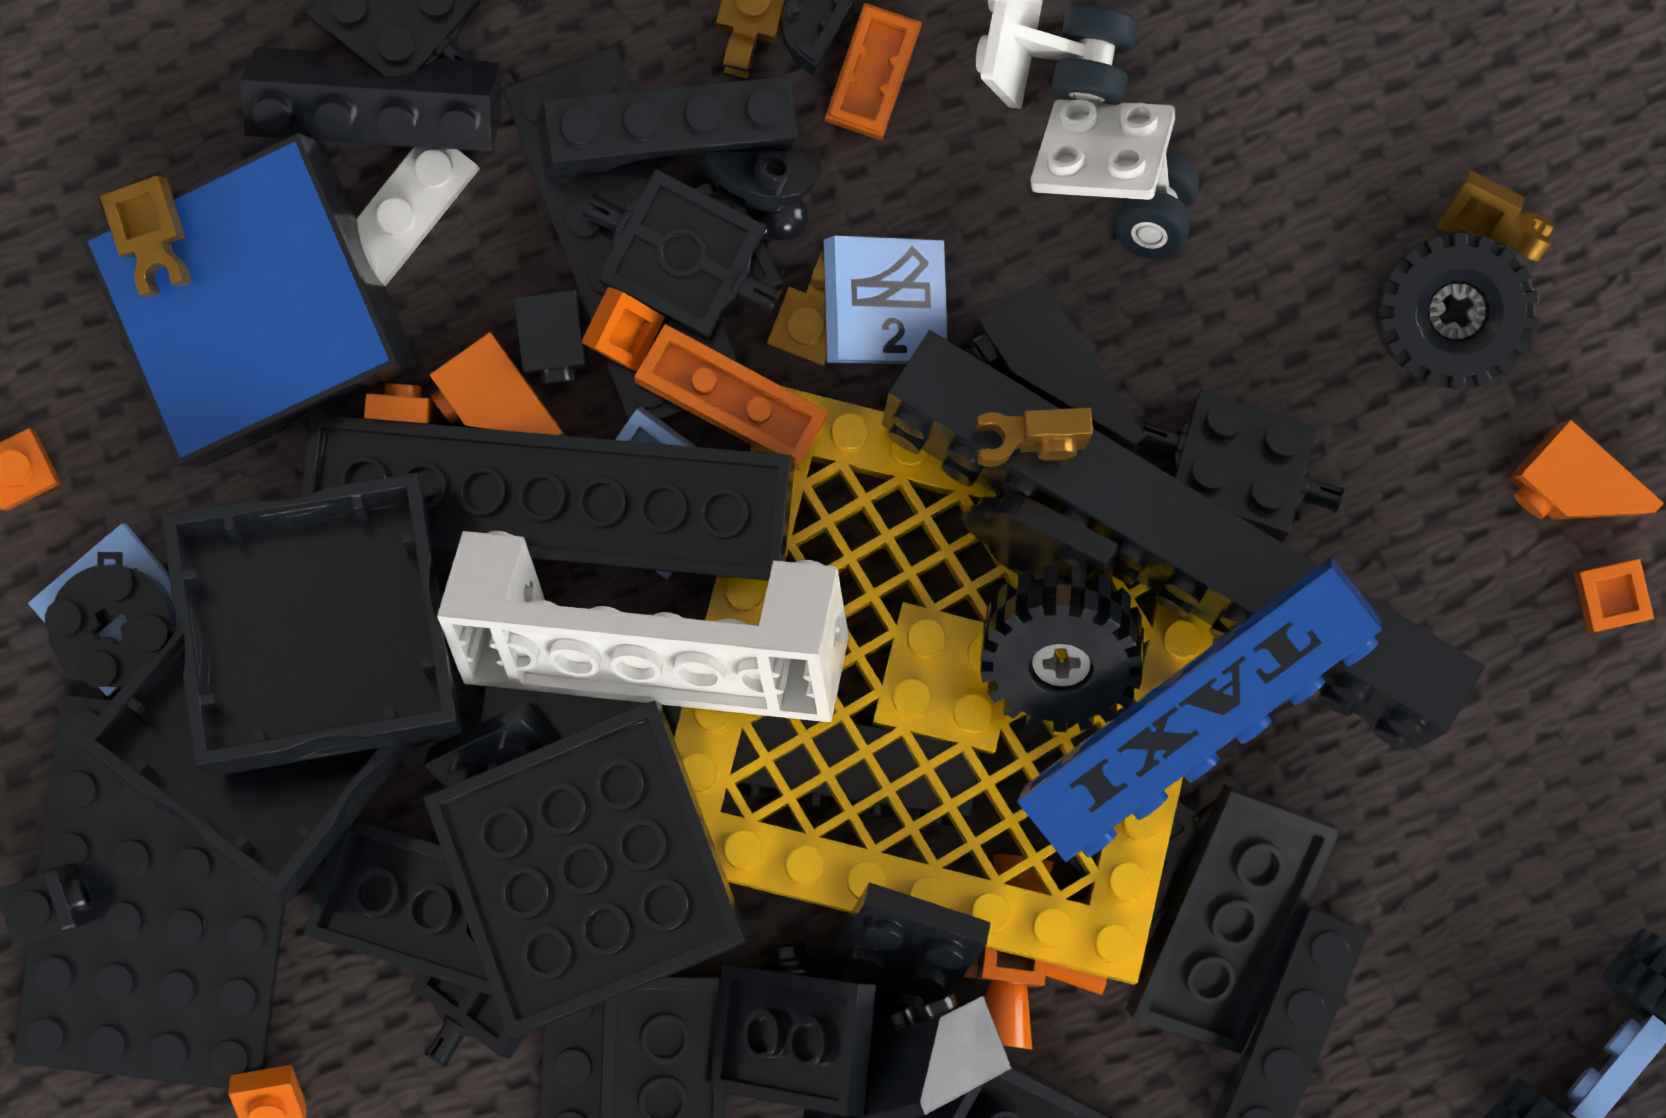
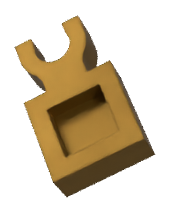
[100,175,192,297]

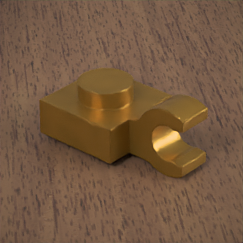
[716,0,786,80]
[1437,170,1555,262]
[767,252,827,367]
[975,408,1093,467]

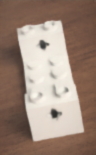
[437,531,849,722]

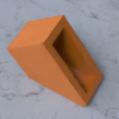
[430,332,566,436]
[1507,420,1664,520]

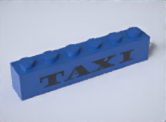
[1017,556,1382,862]

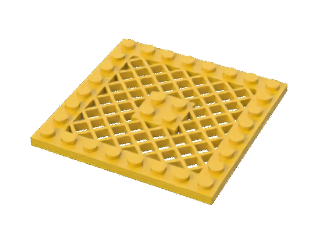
[674,386,1214,985]

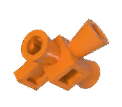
[963,854,1107,1050]

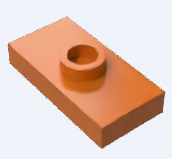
[825,3,922,141]

